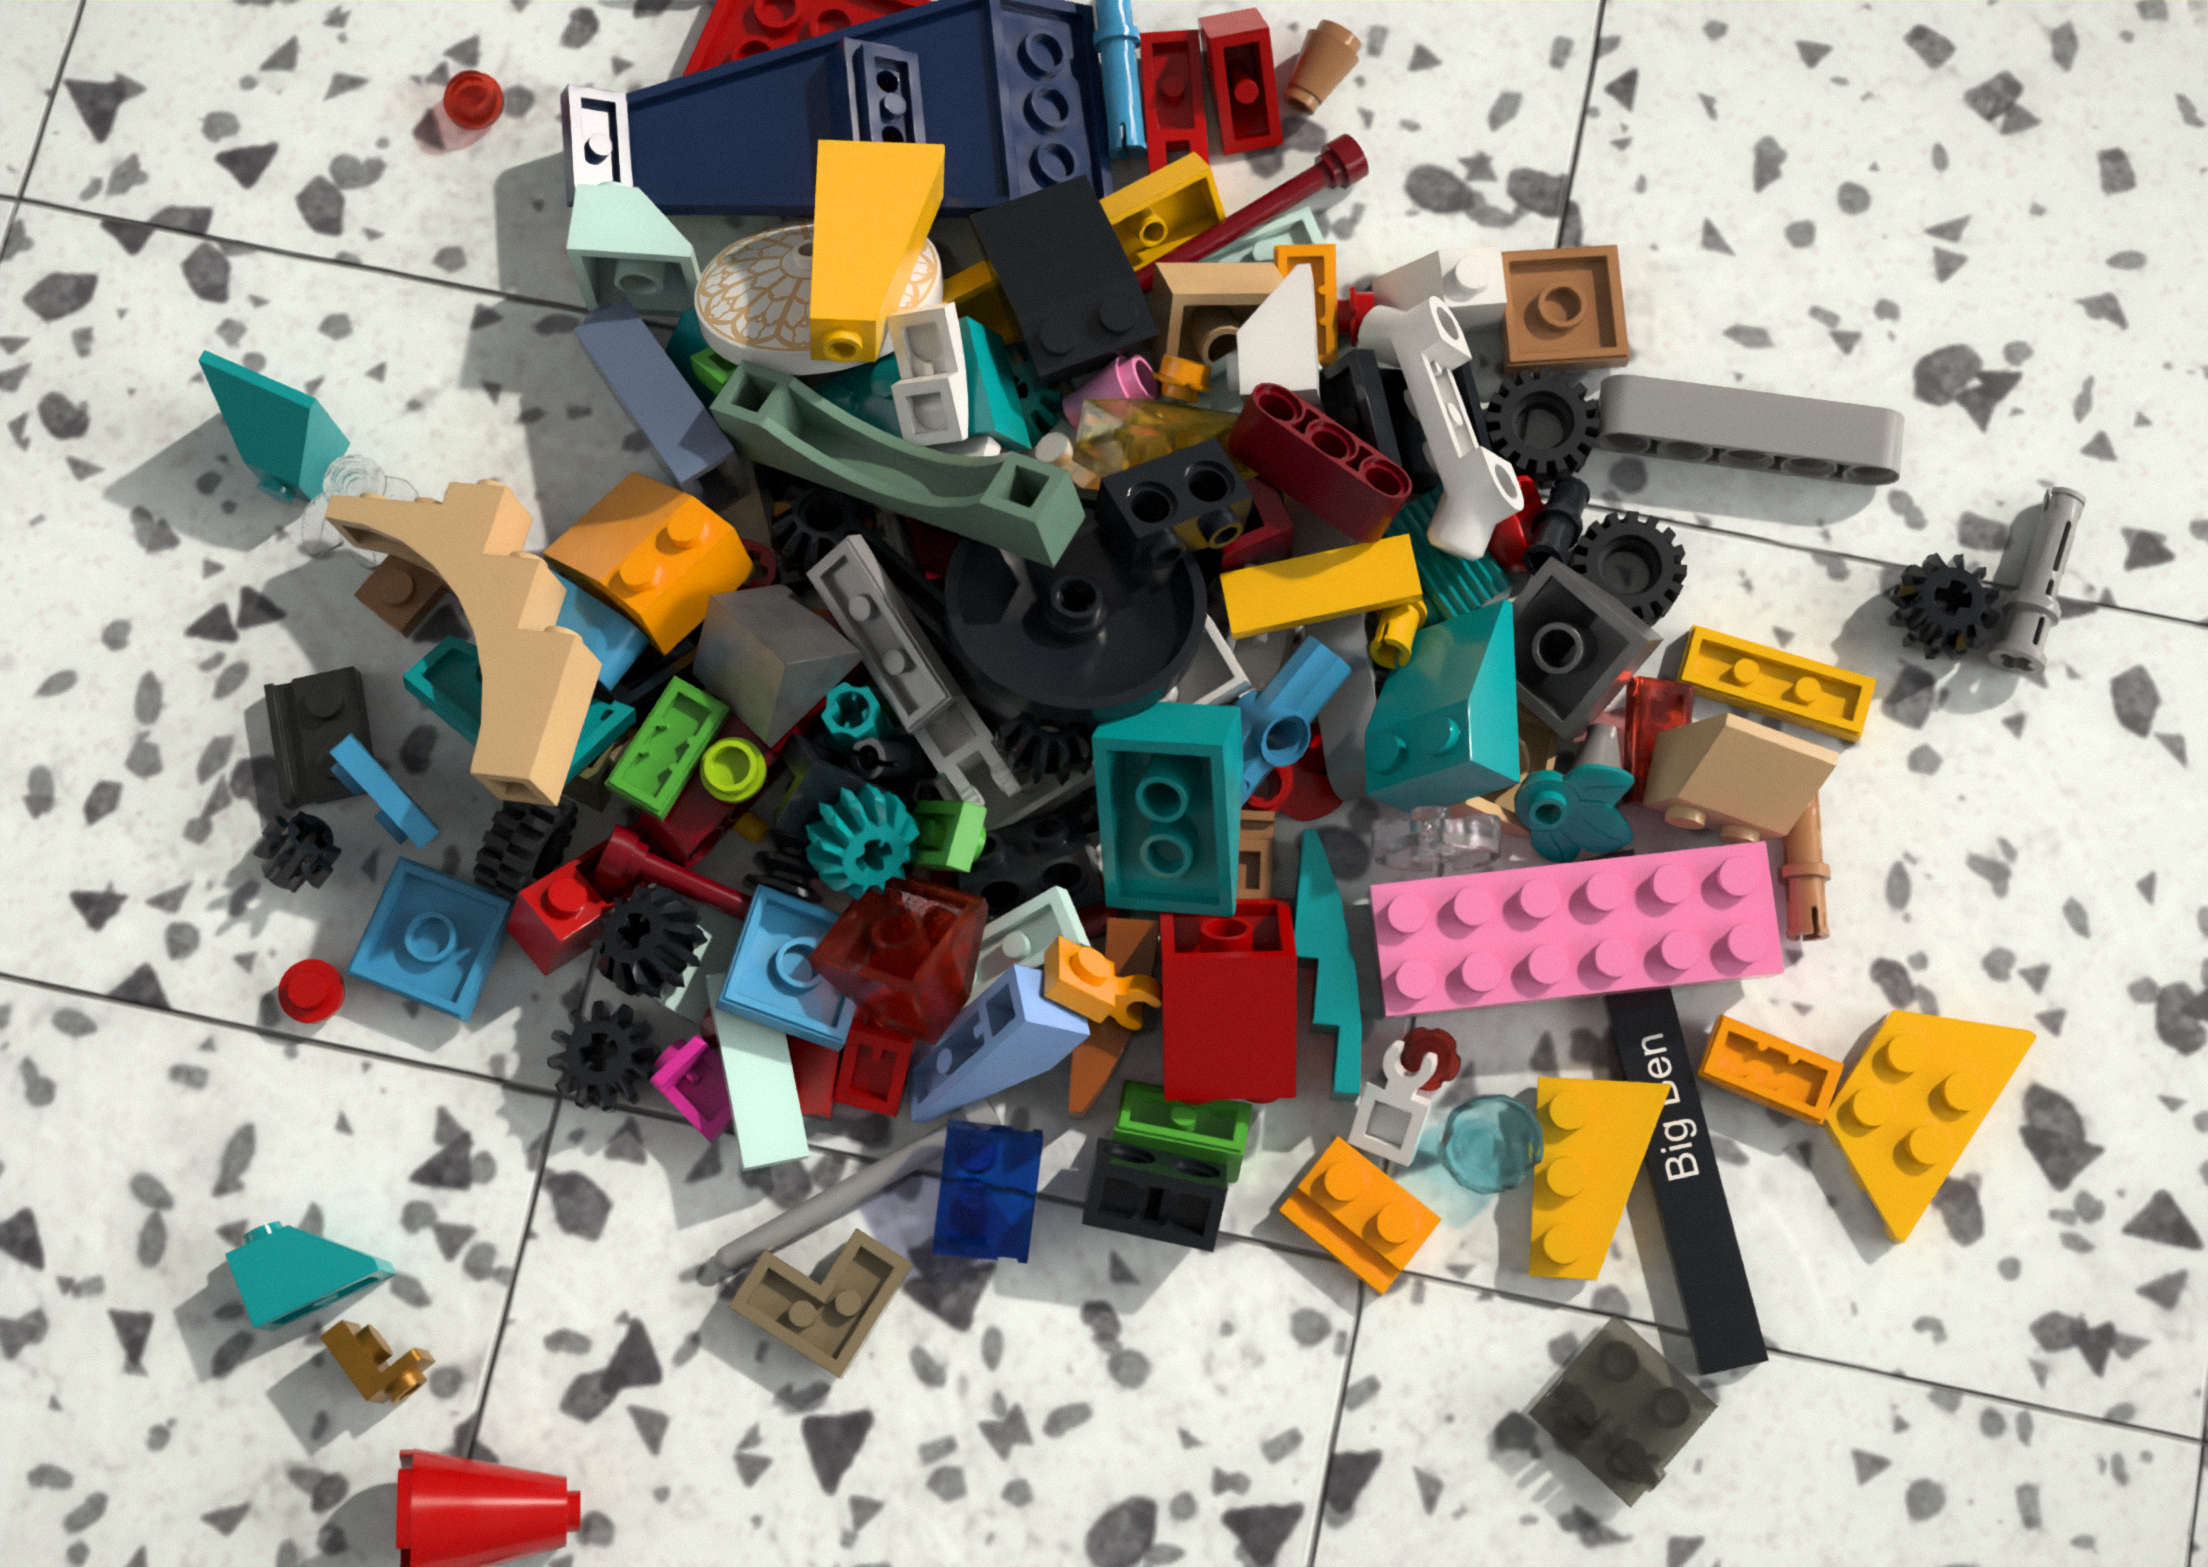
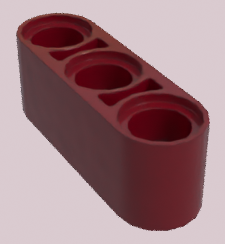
[1226,383,1412,543]

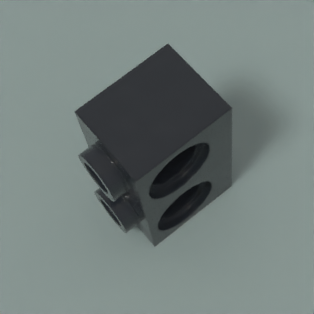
[1093,437,1253,576]
[958,805,1106,929]
[1082,1137,1228,1252]

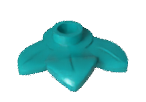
[1514,764,1635,864]

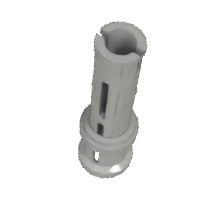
[1987,487,2086,676]

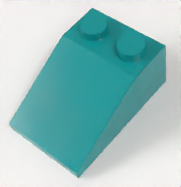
[1365,599,1520,816]
[1092,702,1243,917]

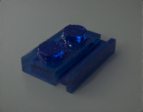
[932,1119,1044,1263]

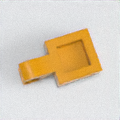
[1044,936,1162,1030]

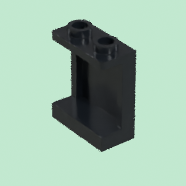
[1319,348,1492,495]

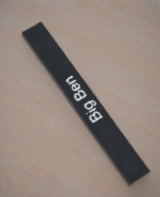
[1571,849,1769,1376]

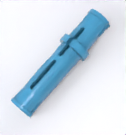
[1093,0,1147,161]

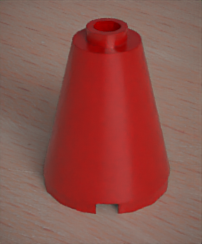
[396,1448,581,1567]

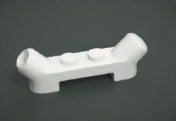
[1358,296,1524,561]

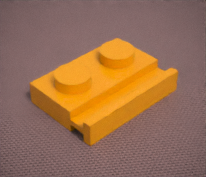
[1278,1136,1442,1296]

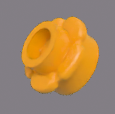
[1152,355,1213,403]

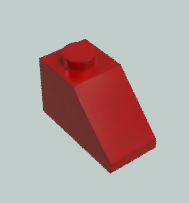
[1198,7,1283,155]

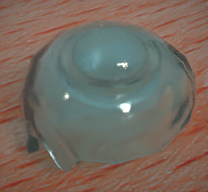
[1436,1094,1544,1195]

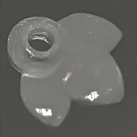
[301,454,420,572]

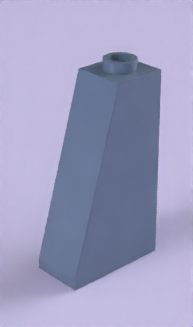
[573,297,752,514]

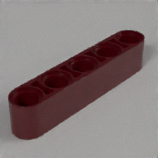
[637,611,872,869]

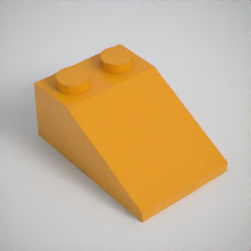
[543,471,756,656]

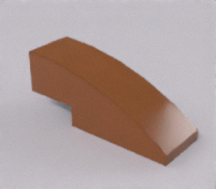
[1068,918,1160,1120]

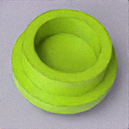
[700,737,767,803]

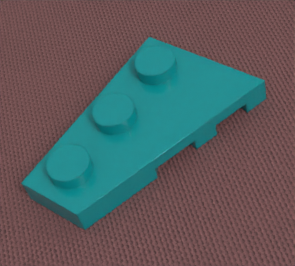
[402,635,636,786]

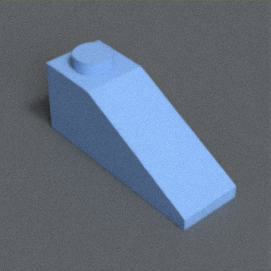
[906,964,1090,1124]

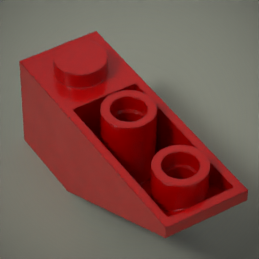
[506,821,680,977]

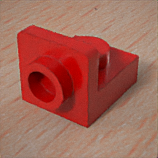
[833,1007,920,1117]

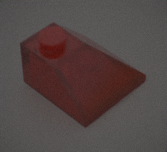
[808,873,989,1045]

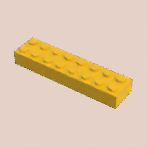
[941,151,1226,346]

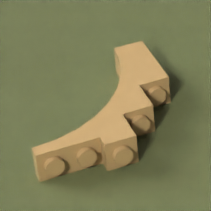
[324,479,602,806]

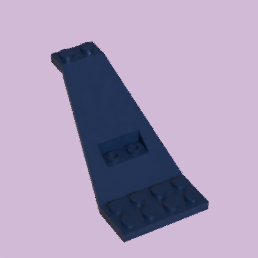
[560,0,1114,218]

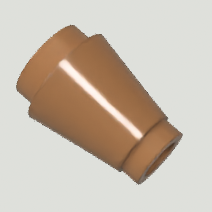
[1283,20,1361,115]

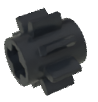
[253,811,342,893]

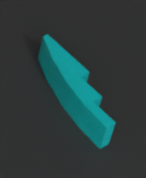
[1293,829,1362,1102]

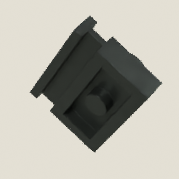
[264,666,374,810]

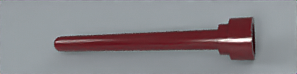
[1135,134,1369,295]
[594,824,892,980]

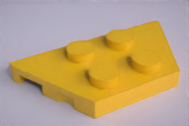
[1822,1010,2037,1245]

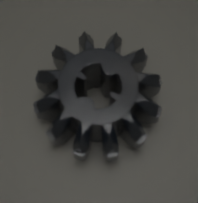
[1889,553,2001,661]
[590,885,708,999]
[547,1000,661,1113]

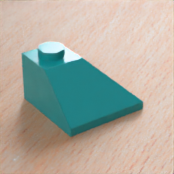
[198,350,351,506]

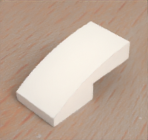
[886,302,968,446]

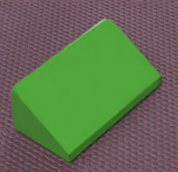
[1112,1079,1252,1183]

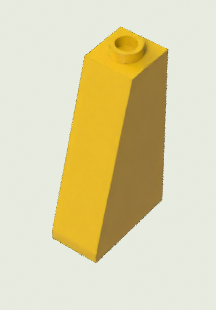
[809,140,945,363]

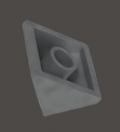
[692,584,864,748]

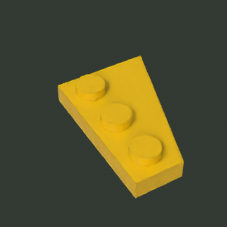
[1529,1076,1671,1281]

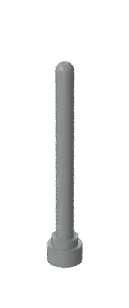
[715,1097,1007,1272]

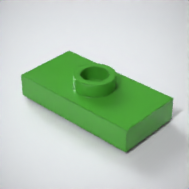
[604,675,732,822]

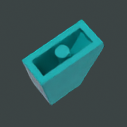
[225,1221,396,1331]

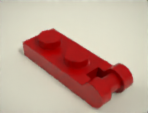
[1139,29,1209,175]

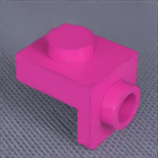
[649,1035,733,1144]

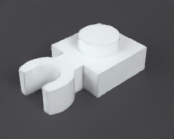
[1347,1040,1437,1167]

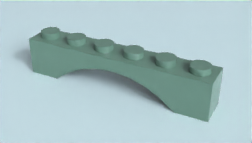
[709,359,1086,568]

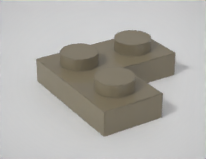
[728,1228,914,1379]

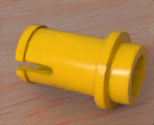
[1369,599,1427,669]

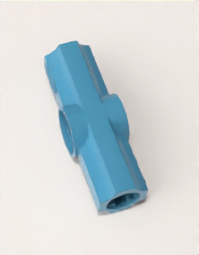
[1234,635,1352,807]

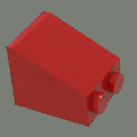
[1159,898,1297,1105]

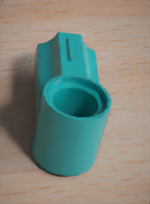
[821,682,898,756]

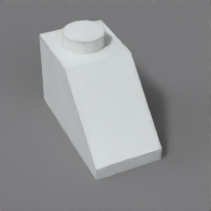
[1371,245,1507,335]
[1226,263,1321,405]

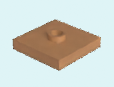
[1499,245,1630,374]

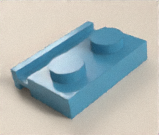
[329,733,440,849]

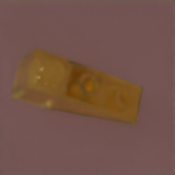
[1072,398,1259,481]

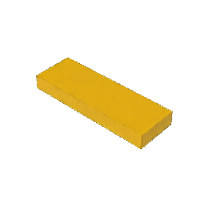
[1220,533,1422,640]
[1672,624,1877,743]

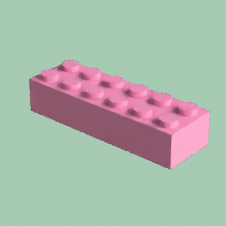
[1367,841,1784,1020]

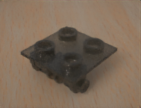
[1527,1314,1718,1508]

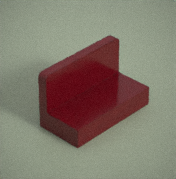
[1215,475,1294,594]

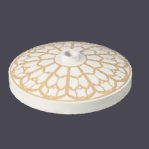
[694,216,944,375]

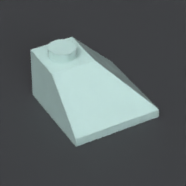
[566,181,701,317]

